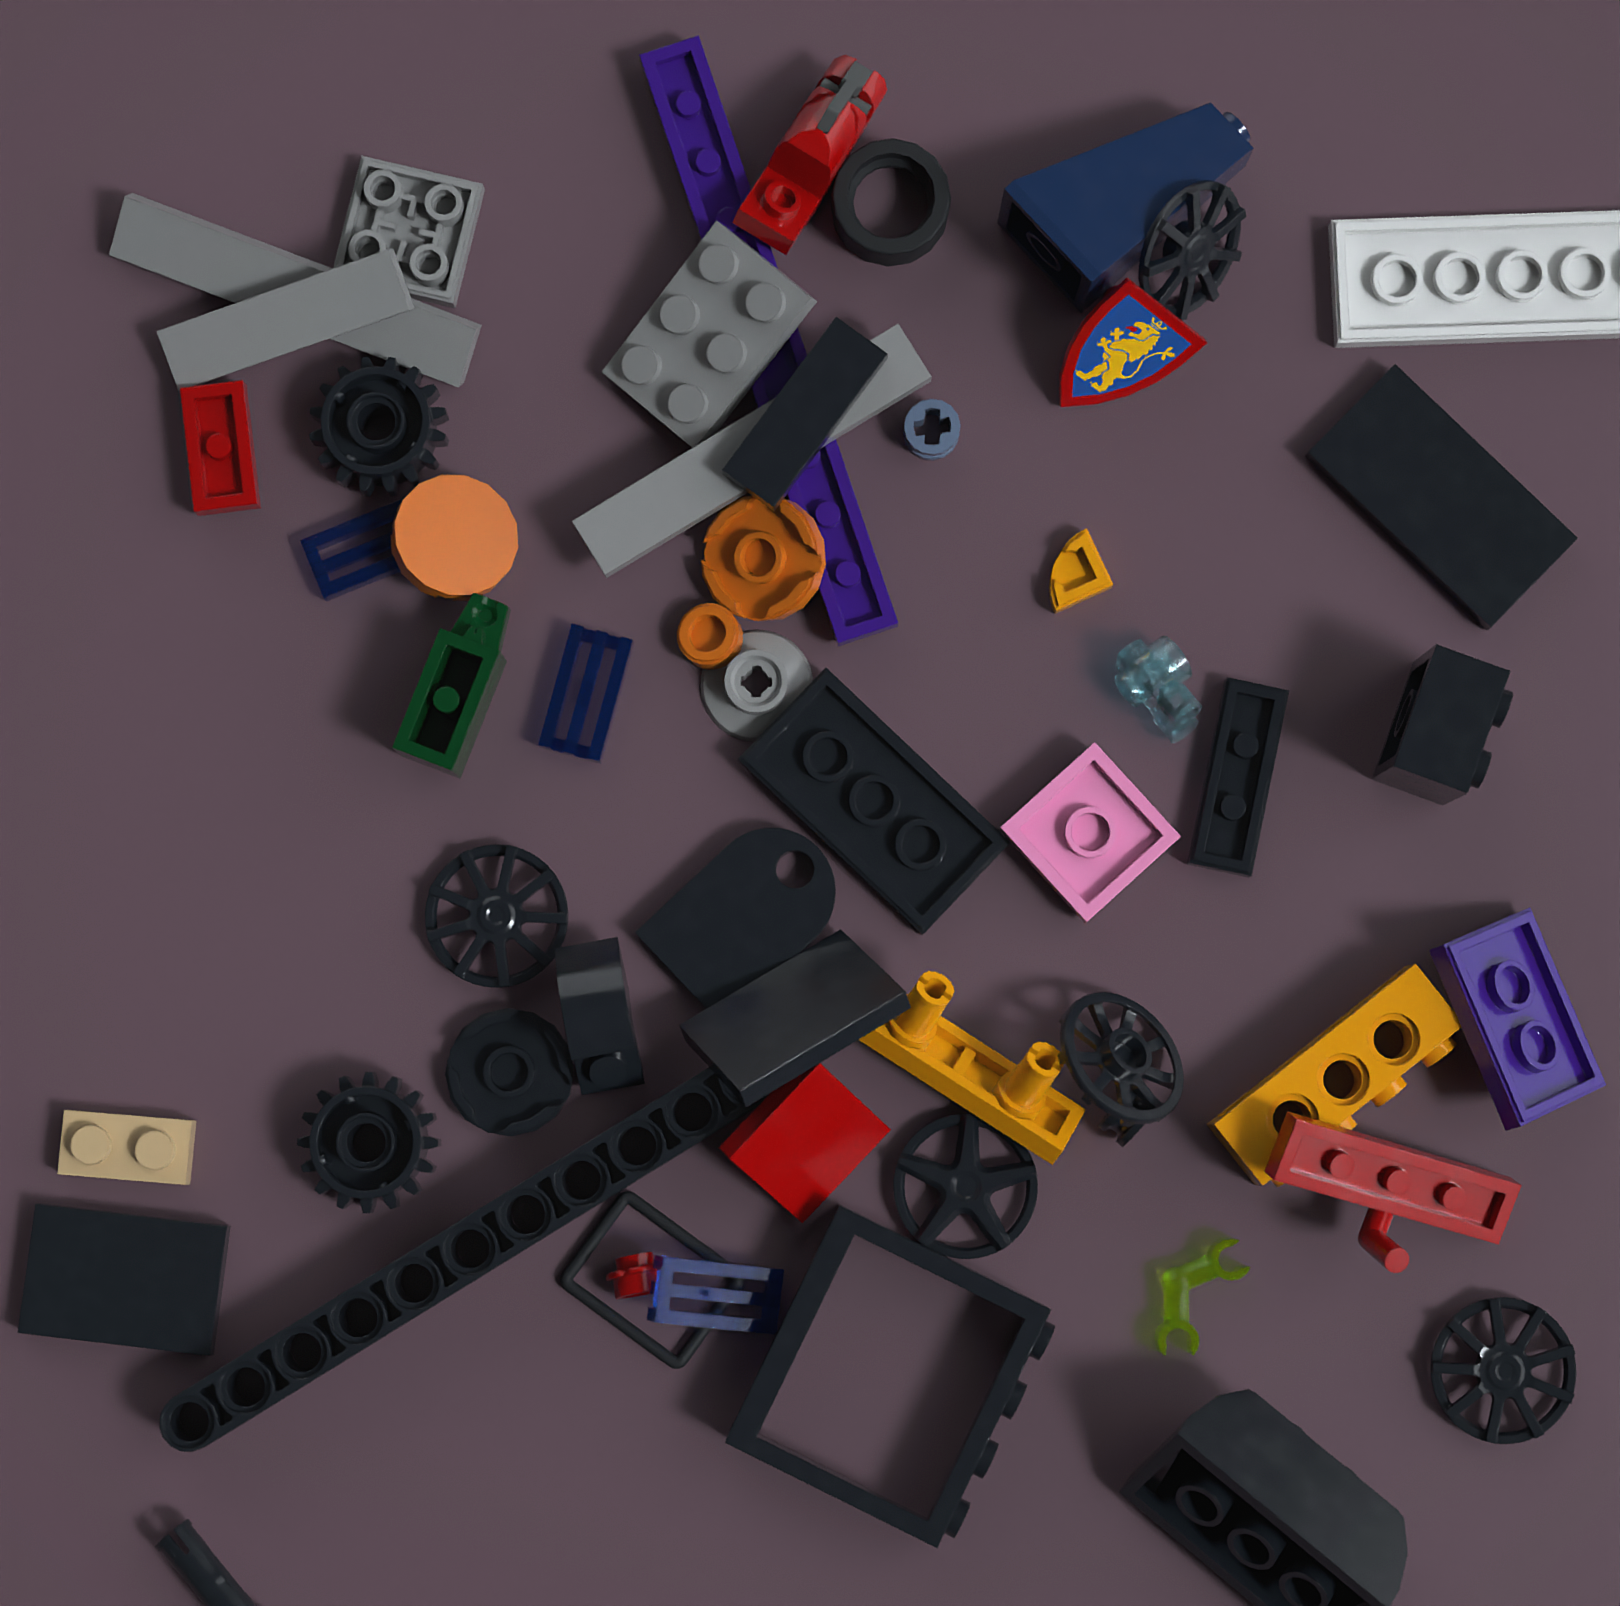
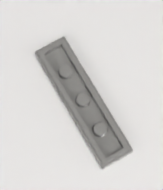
[156,248,415,391]

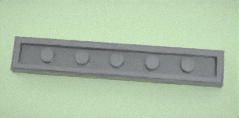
[109,193,482,388]
[572,324,932,578]

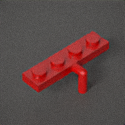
[1264,1111,1522,1273]

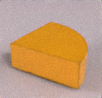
[1049,528,1113,614]

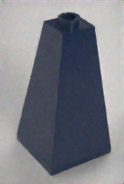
[997,102,1254,313]

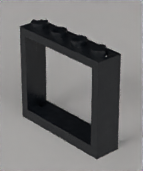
[725,1204,1055,1548]

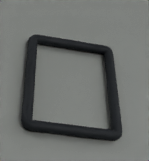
[560,1191,744,1369]

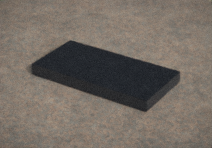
[1305,364,1578,630]
[738,667,1011,935]

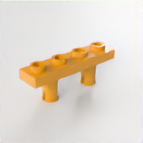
[859,971,1086,1165]

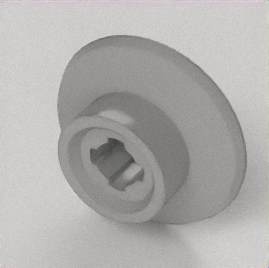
[700,630,813,742]

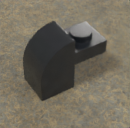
[554,937,645,1095]

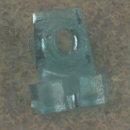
[1114,635,1202,743]

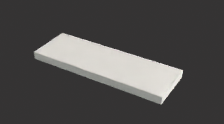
[1328,210,1620,348]

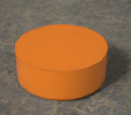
[677,603,743,670]

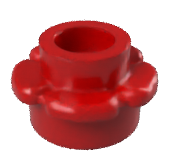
[606,1252,669,1299]

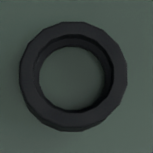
[831,138,951,267]

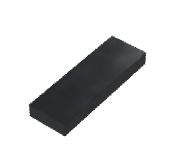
[722,317,888,511]
[1187,677,1289,878]

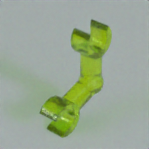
[1154,1237,1251,1356]

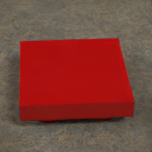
[719,1063,891,1223]

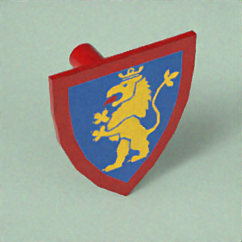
[1059,277,1207,407]

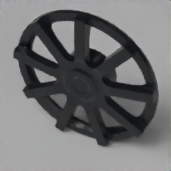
[1138,180,1246,320]
[425,844,569,988]
[1058,992,1184,1127]
[1430,1297,1577,1444]

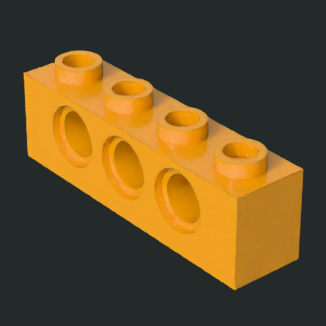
[1206,964,1461,1187]

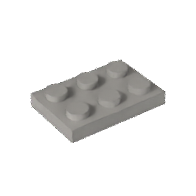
[602,221,817,448]

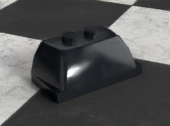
[1119,1389,1408,1606]

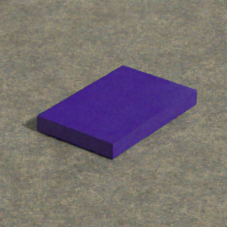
[1429,908,1606,1131]

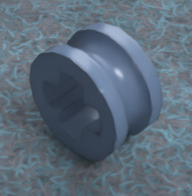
[903,399,961,461]

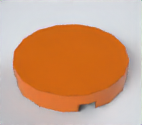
[391,475,518,601]
[701,496,826,621]

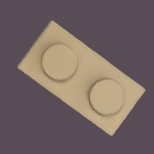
[57,1110,196,1185]

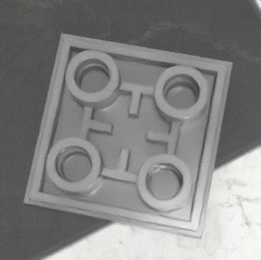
[333,156,485,308]

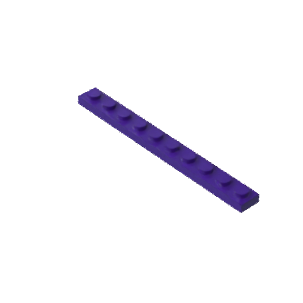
[639,35,898,646]

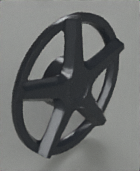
[893,1114,1038,1259]

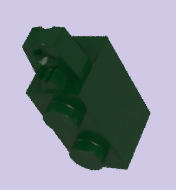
[392,593,511,779]

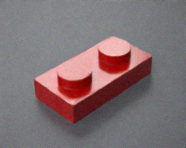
[180,380,261,516]

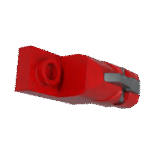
[732,54,887,256]

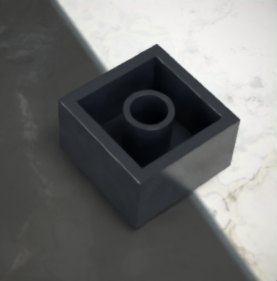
[1371,644,1513,805]

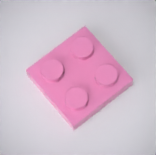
[999,742,1181,923]

